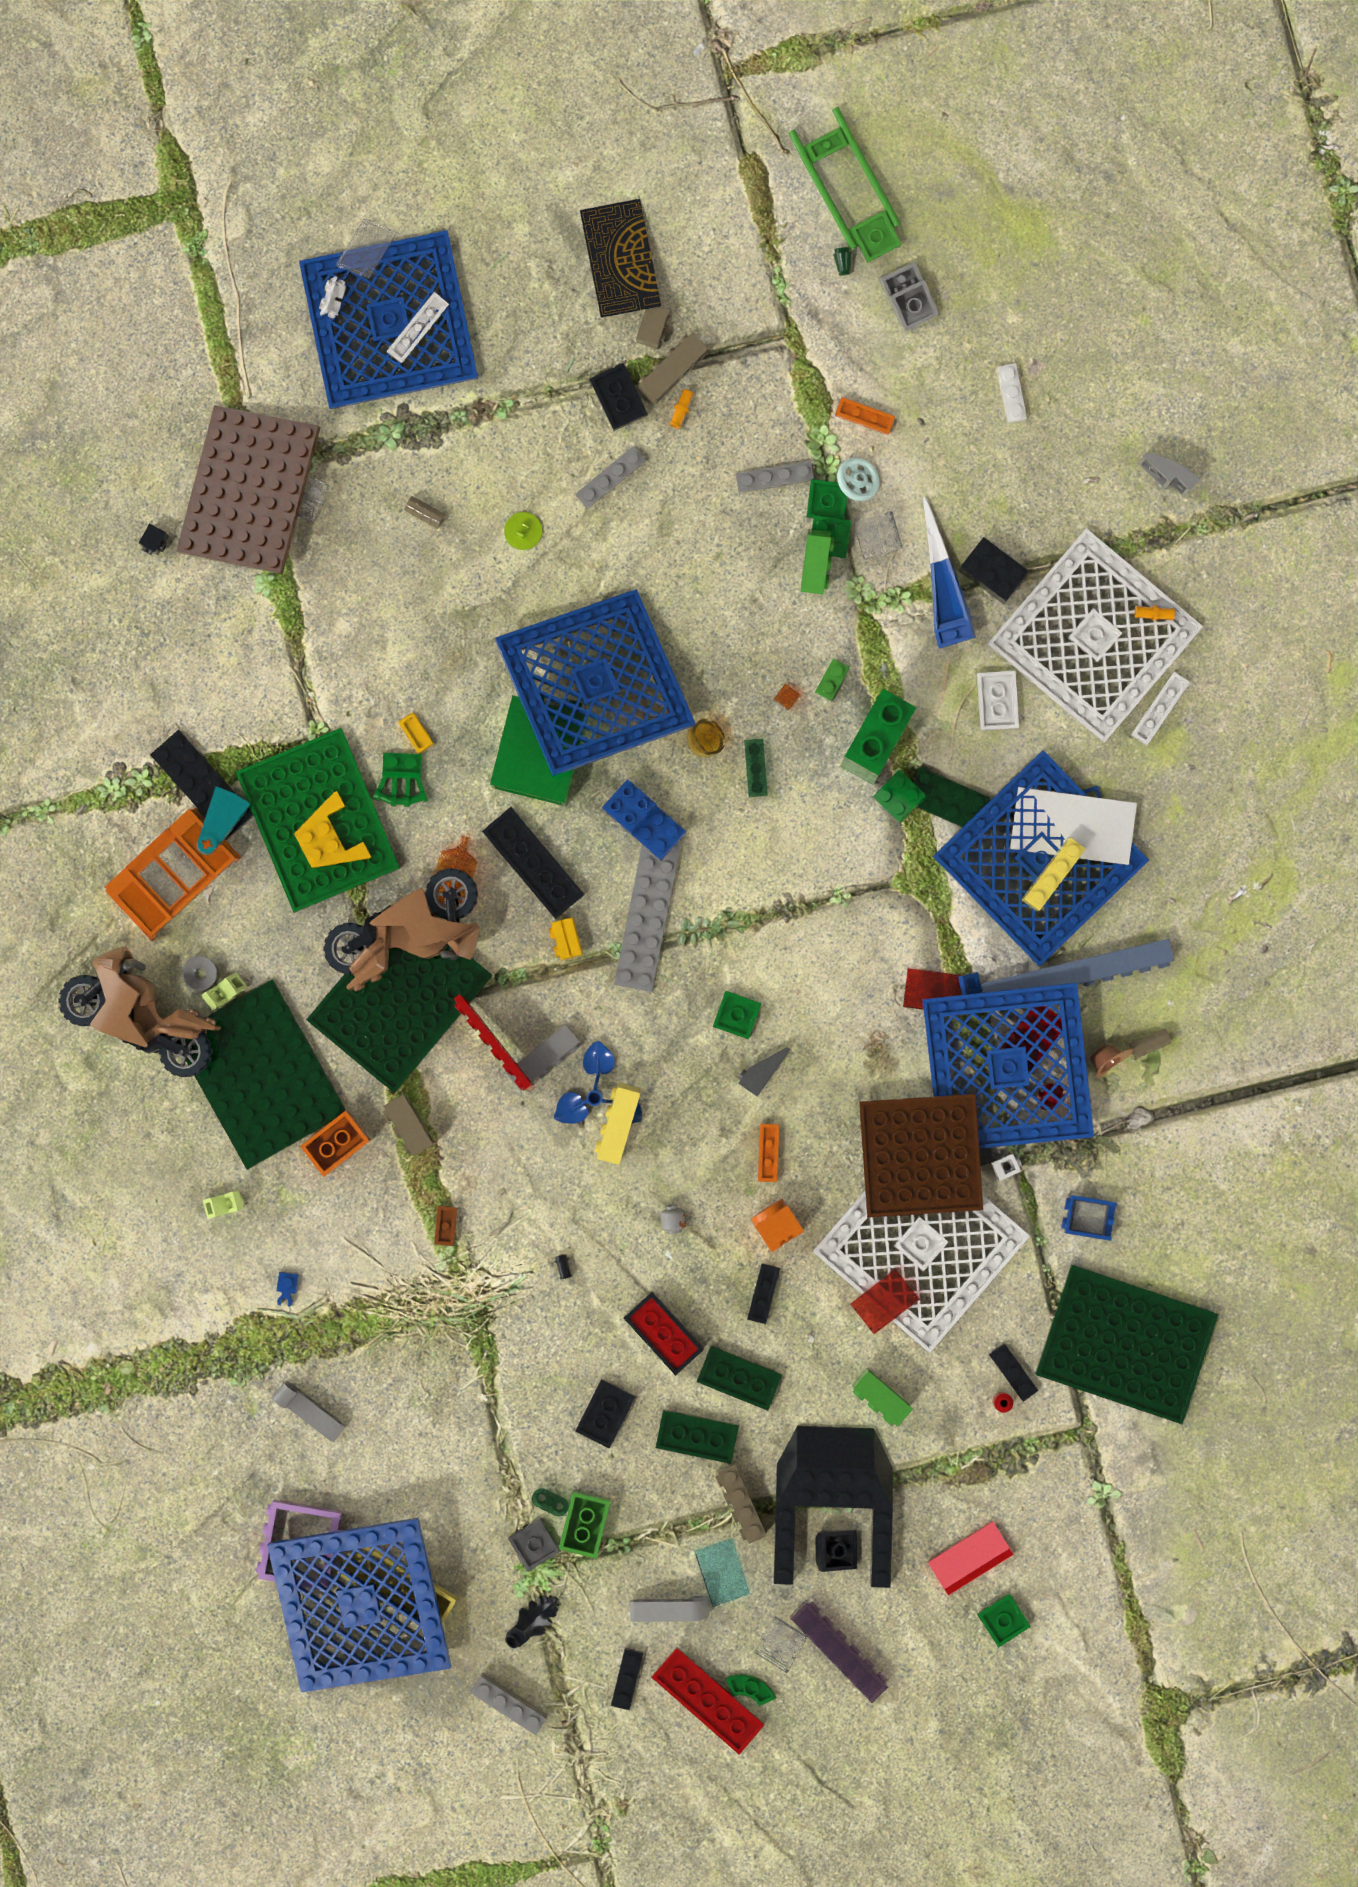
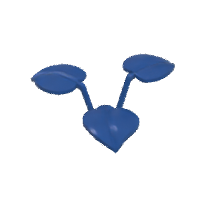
[554,1041,642,1124]

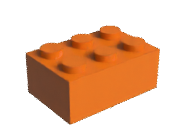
[300,1111,371,1177]

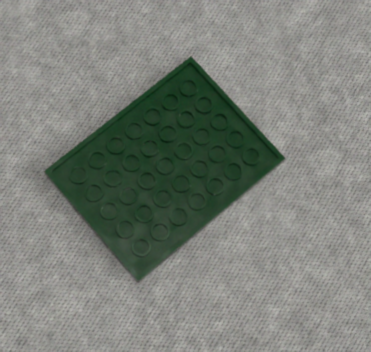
[306,946,493,1094]
[179,979,347,1170]
[1035,1264,1219,1425]

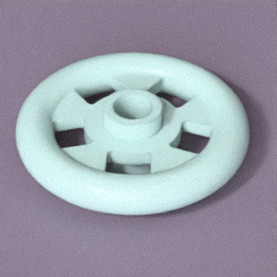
[837,457,880,501]

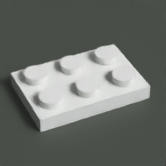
[977,671,1019,731]

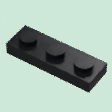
[747,1263,780,1324]
[989,1343,1039,1402]
[611,1648,644,1711]

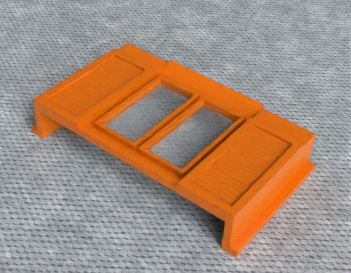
[105,808,242,941]

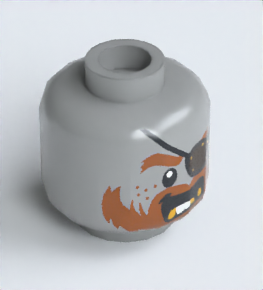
[660,1204,686,1234]

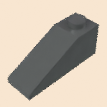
[738,1047,790,1097]

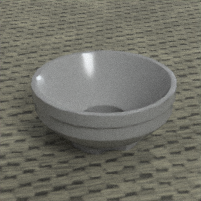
[182,956,217,991]

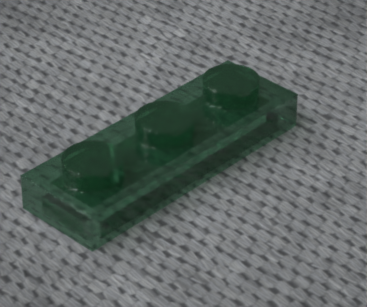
[744,739,768,798]

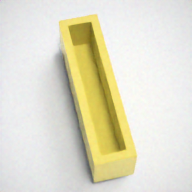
[1021,837,1086,911]
[594,1082,640,1165]

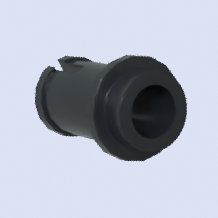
[554,1254,572,1280]

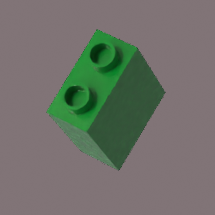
[840,689,917,785]
[490,695,588,807]

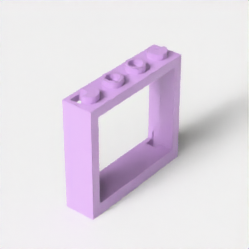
[256,1499,343,1589]

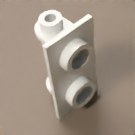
[319,276,346,319]

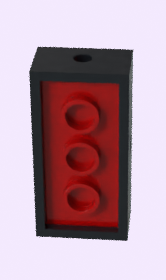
[623,1291,704,1376]

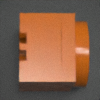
[750,1198,804,1252]

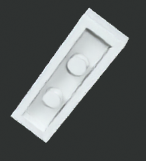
[997,363,1027,424]

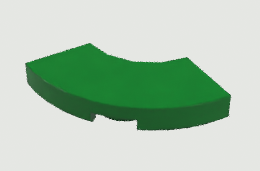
[725,1674,777,1706]

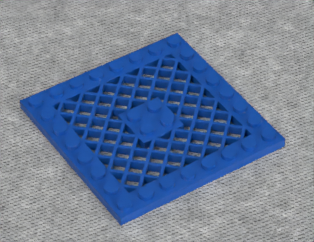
[299,230,478,409]
[495,589,696,776]
[932,750,1149,967]
[922,983,1094,1149]
[267,1517,452,1693]

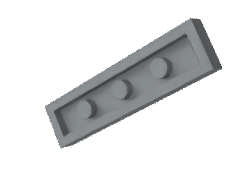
[575,446,646,510]
[736,461,814,494]

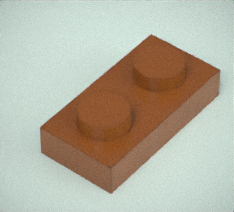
[434,1206,458,1246]

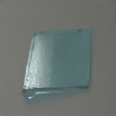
[694,1538,750,1607]

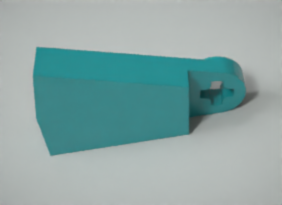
[197,787,250,855]

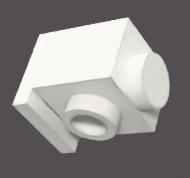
[990,1154,1022,1181]

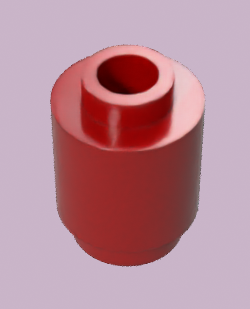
[992,1392,1013,1413]

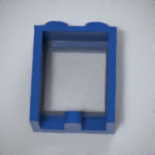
[1061,1195,1117,1241]

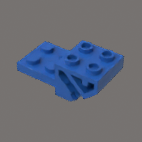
[602,779,687,861]

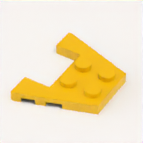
[294,791,372,868]

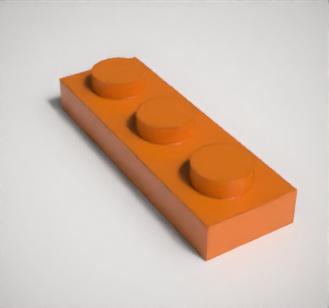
[835,397,895,435]
[758,1124,779,1182]

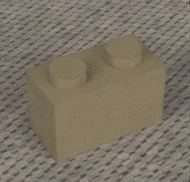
[636,307,672,349]

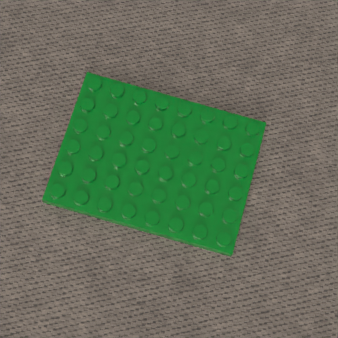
[236,728,400,913]

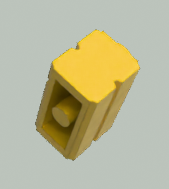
[548,917,583,961]

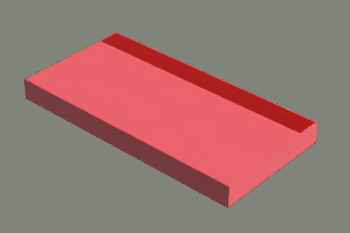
[927,1521,1014,1596]

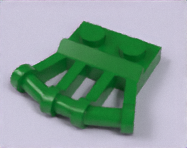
[373,753,428,807]

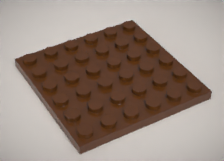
[859,1094,983,1218]

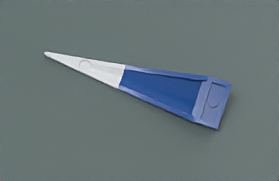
[923,497,976,649]

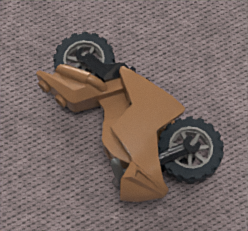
[323,868,480,992]
[58,947,221,1077]

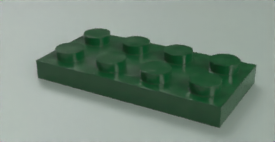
[913,767,990,827]
[696,1346,782,1411]
[655,1409,739,1464]

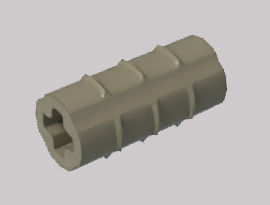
[404,496,445,529]
[1129,1029,1172,1059]

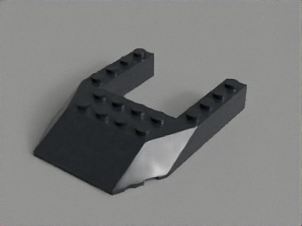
[773,1426,893,1588]

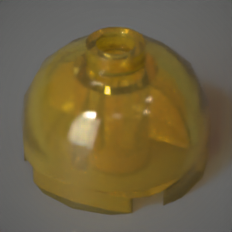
[686,718,725,758]

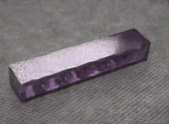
[790,1600,888,1703]

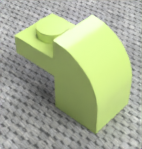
[201,972,248,1011]
[203,1190,244,1219]

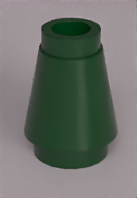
[833,247,852,276]

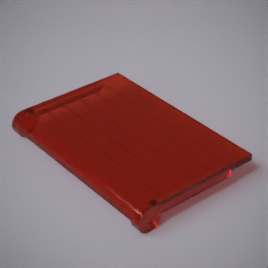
[903,968,962,1010]
[850,1268,920,1335]

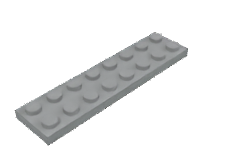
[614,841,682,992]

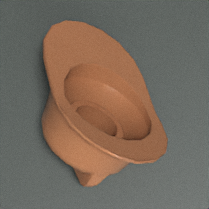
[1090,1045,1134,1078]

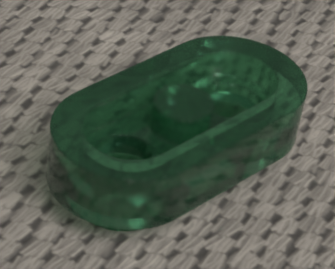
[532,1488,569,1517]

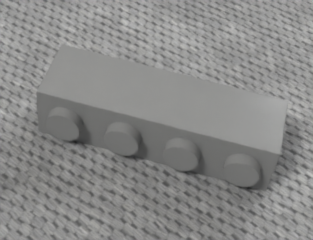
[506,1024,580,1091]
[471,1672,548,1735]

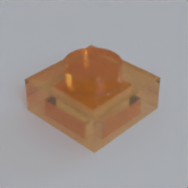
[774,684,800,711]

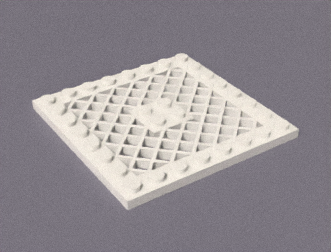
[987,528,1203,743]
[812,1191,1030,1353]

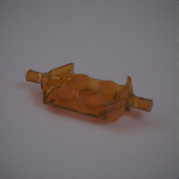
[434,835,478,907]

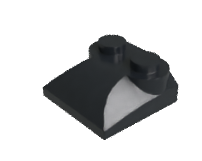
[815,1530,857,1572]

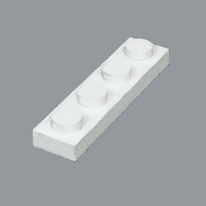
[386,292,449,364]
[1131,672,1190,746]

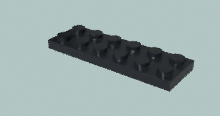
[150,729,254,840]
[482,807,585,919]

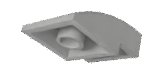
[878,261,939,331]
[1138,453,1200,497]

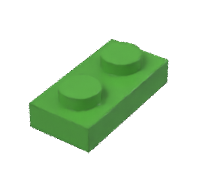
[815,659,850,702]

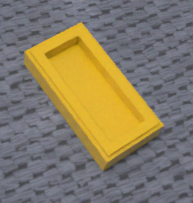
[398,712,434,754]

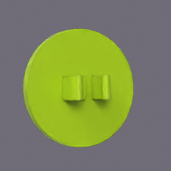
[504,512,542,550]

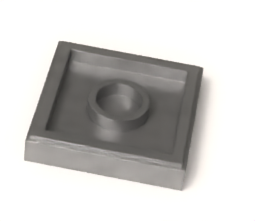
[508,1518,561,1572]

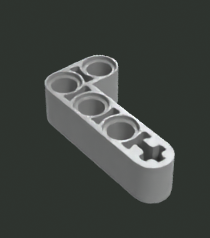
[272,1381,346,1442]
[629,1596,709,1622]

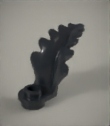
[505,1595,559,1648]

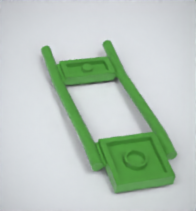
[788,107,902,263]

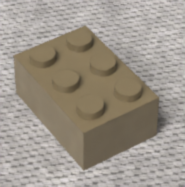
[383,1094,436,1156]

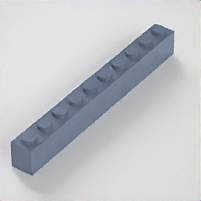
[981,939,1174,993]

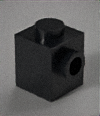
[139,523,169,555]

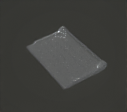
[336,218,397,278]

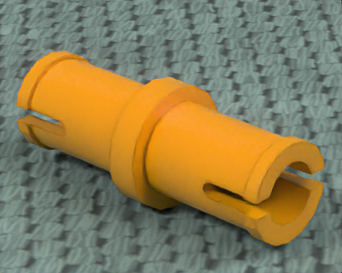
[669,389,694,429]
[1134,605,1175,621]

